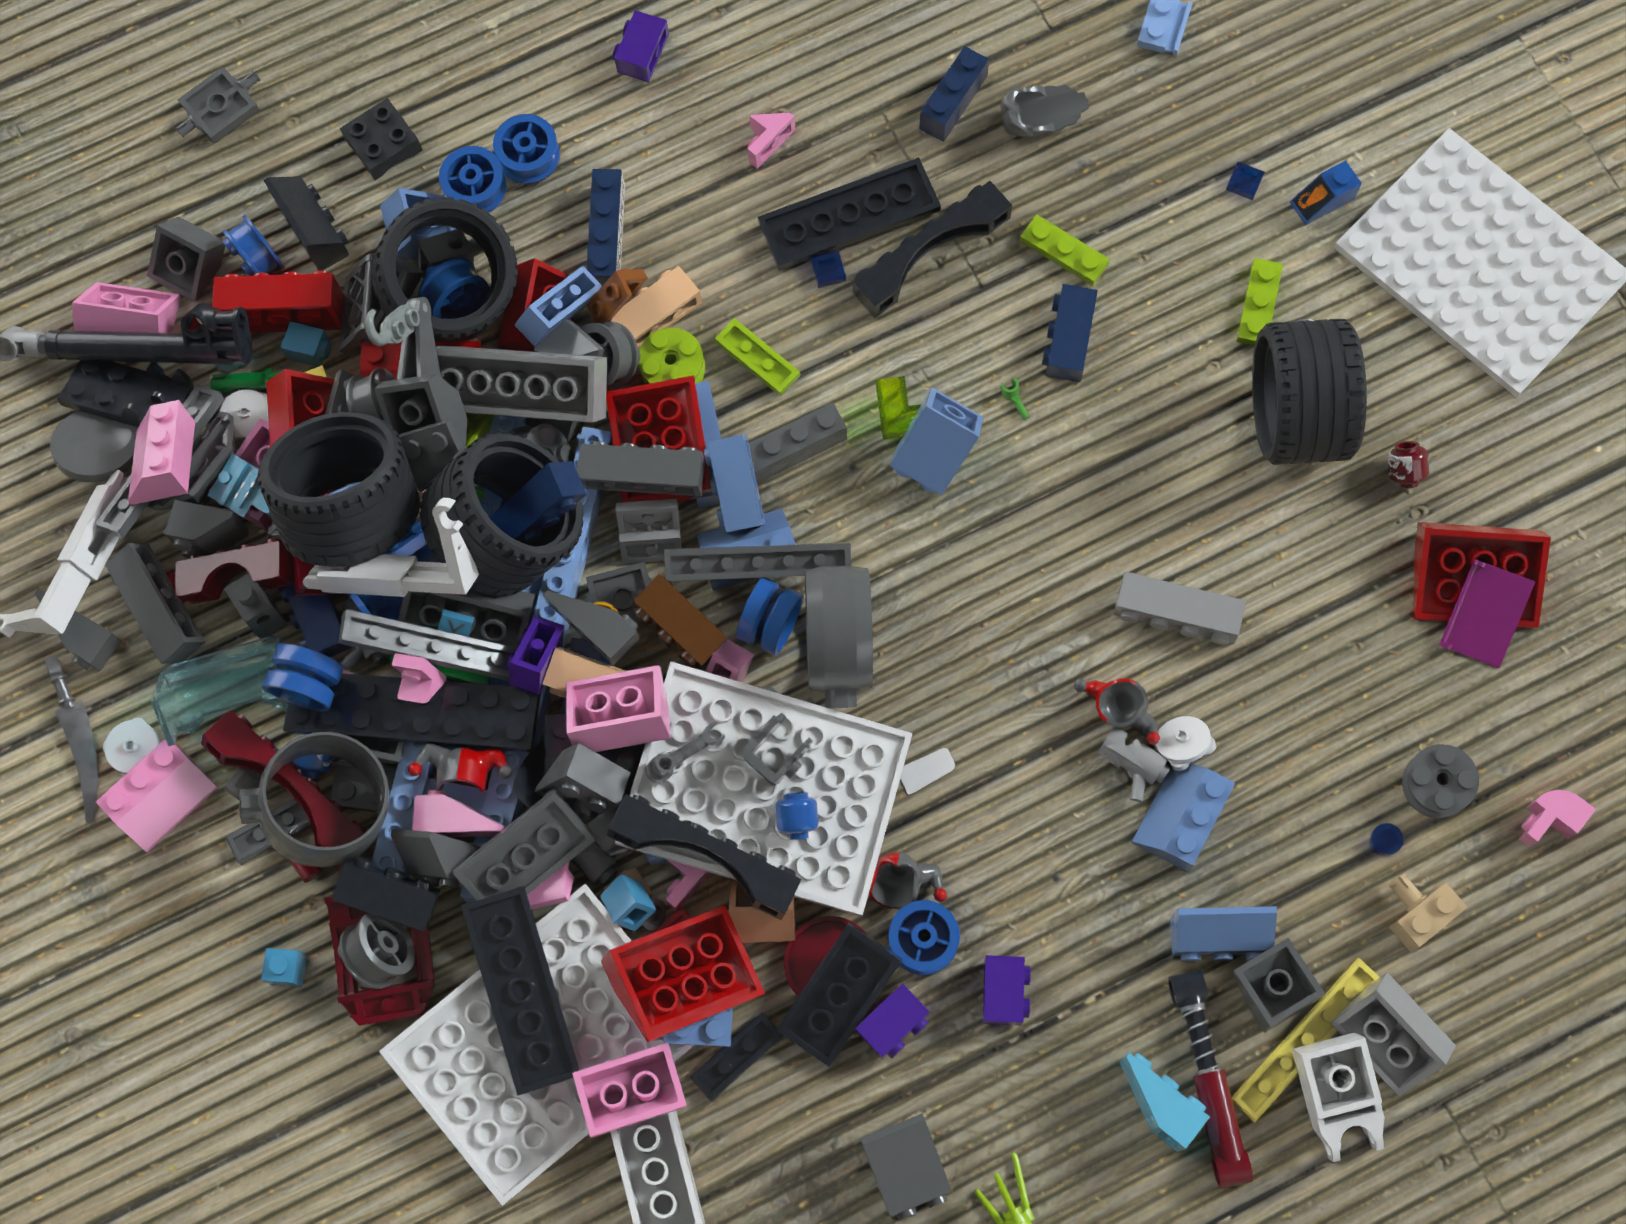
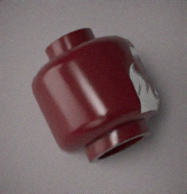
[1388,441,1429,488]

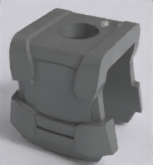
[742,713,813,785]

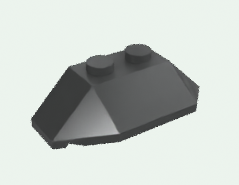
[147,411,237,511]

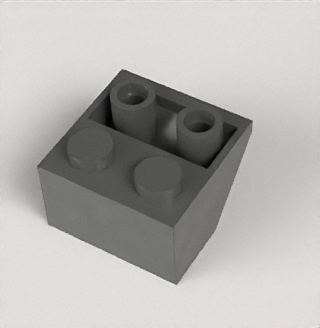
[535,742,631,821]

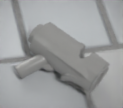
[1098,727,1170,802]

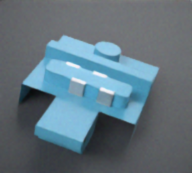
[208,453,270,520]

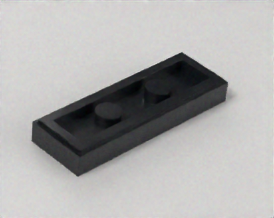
[690,1012,784,1102]

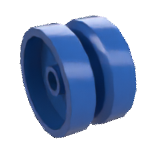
[736,577,804,656]
[262,644,344,711]

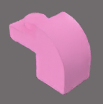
[1519,790,1596,847]

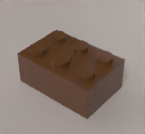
[633,574,728,670]

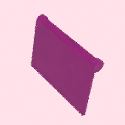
[1439,559,1535,668]

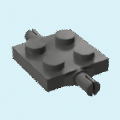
[175,67,261,143]
[586,561,674,627]

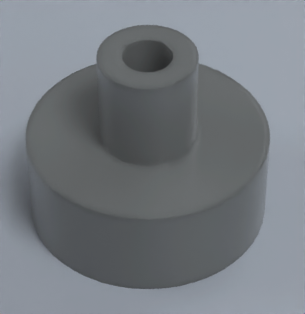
[641,896,666,930]

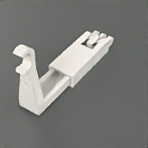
[0,470,128,638]
[303,498,479,597]

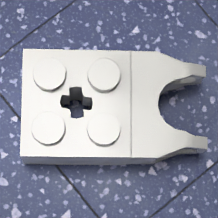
[1292,1033,1385,1162]

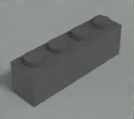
[749,402,847,484]
[577,441,706,497]
[105,543,205,664]

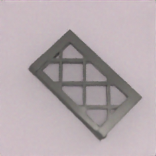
[339,254,375,354]

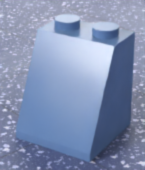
[890,387,983,495]

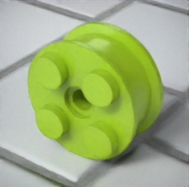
[638,327,705,384]

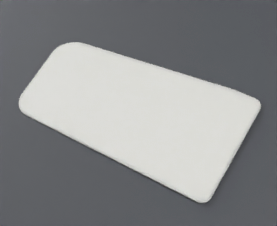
[900,748,955,794]

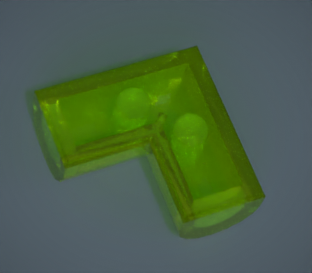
[875,376,921,440]

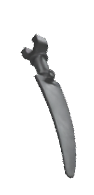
[44,655,98,824]

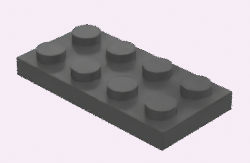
[453,789,596,901]

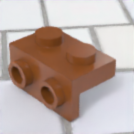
[586,268,648,324]

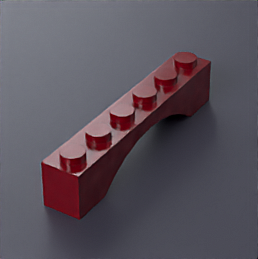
[201,709,366,872]

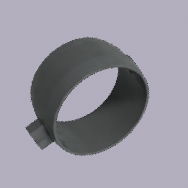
[805,566,873,708]
[239,732,390,868]

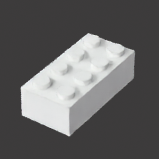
[611,1111,705,1224]

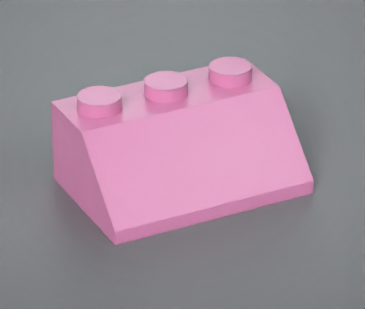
[72,282,181,333]
[128,400,195,505]
[566,665,671,752]
[96,737,218,853]
[573,1043,687,1138]

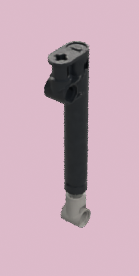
[0,303,253,365]

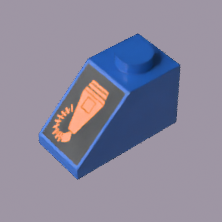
[1290,160,1362,226]

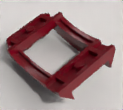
[324,880,435,1026]

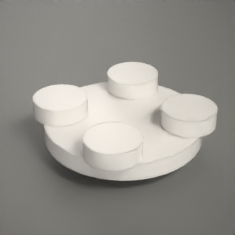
[220,389,269,441]
[1154,716,1216,771]
[103,718,161,776]

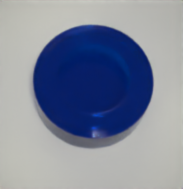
[1369,823,1404,856]

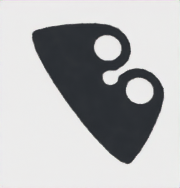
[513,743,544,808]

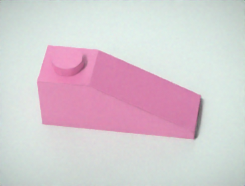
[412,790,507,838]

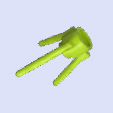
[974,1153,1035,1224]

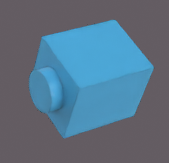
[280,321,331,367]
[600,874,656,931]
[261,948,307,987]

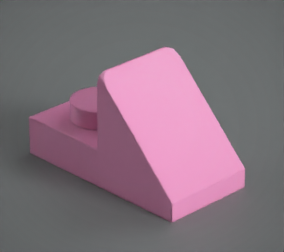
[747,113,795,169]
[392,653,446,703]
[666,860,711,912]

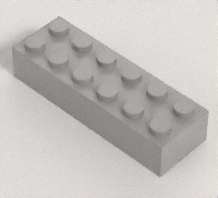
[435,345,607,422]

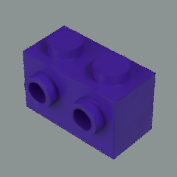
[612,10,669,82]
[506,615,564,695]
[983,955,1031,1026]
[855,983,930,1060]

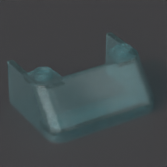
[151,636,291,746]

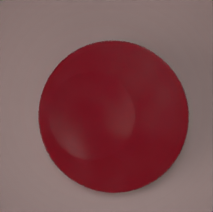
[784,916,866,997]

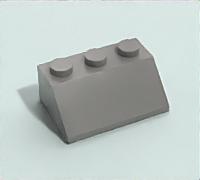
[1331,973,1456,1096]

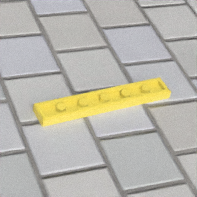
[1231,958,1380,1123]

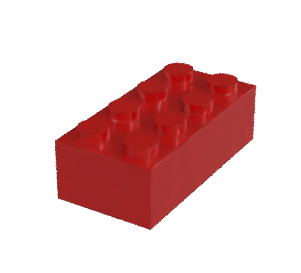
[212,271,344,333]

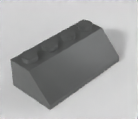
[398,588,535,648]

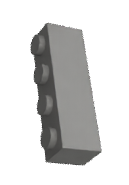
[1114,572,1246,645]

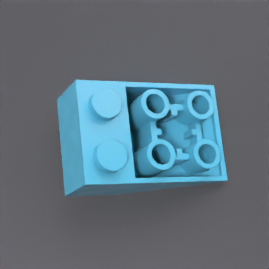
[1119,1052,1210,1152]

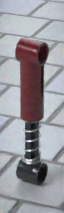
[1168,970,1253,1189]

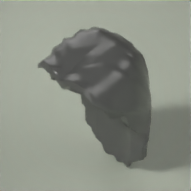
[1000,85,1089,137]

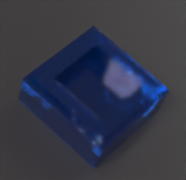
[1226,162,1265,200]
[811,251,846,288]

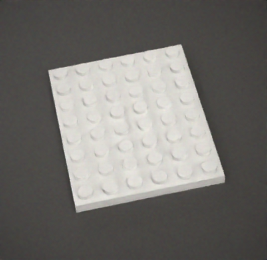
[1334,128,1626,398]
[615,662,913,917]
[379,884,694,1206]

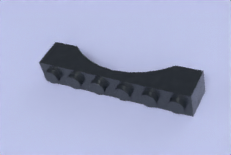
[853,181,1012,318]
[607,794,802,920]

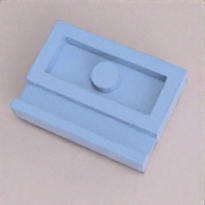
[1137,0,1192,57]

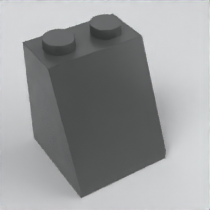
[860,1114,952,1221]

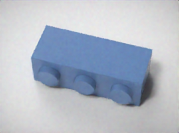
[514,266,602,347]
[704,434,765,532]

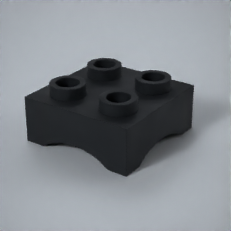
[340,98,423,180]

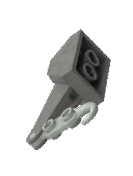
[365,297,467,463]

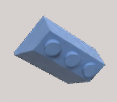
[695,509,795,591]
[1131,764,1235,872]
[1170,906,1277,962]

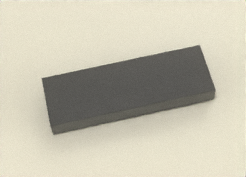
[225,799,311,865]

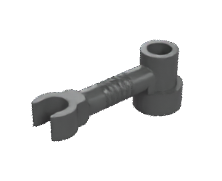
[646,722,725,784]

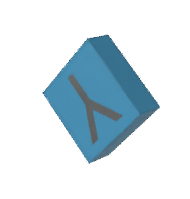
[438,609,474,637]

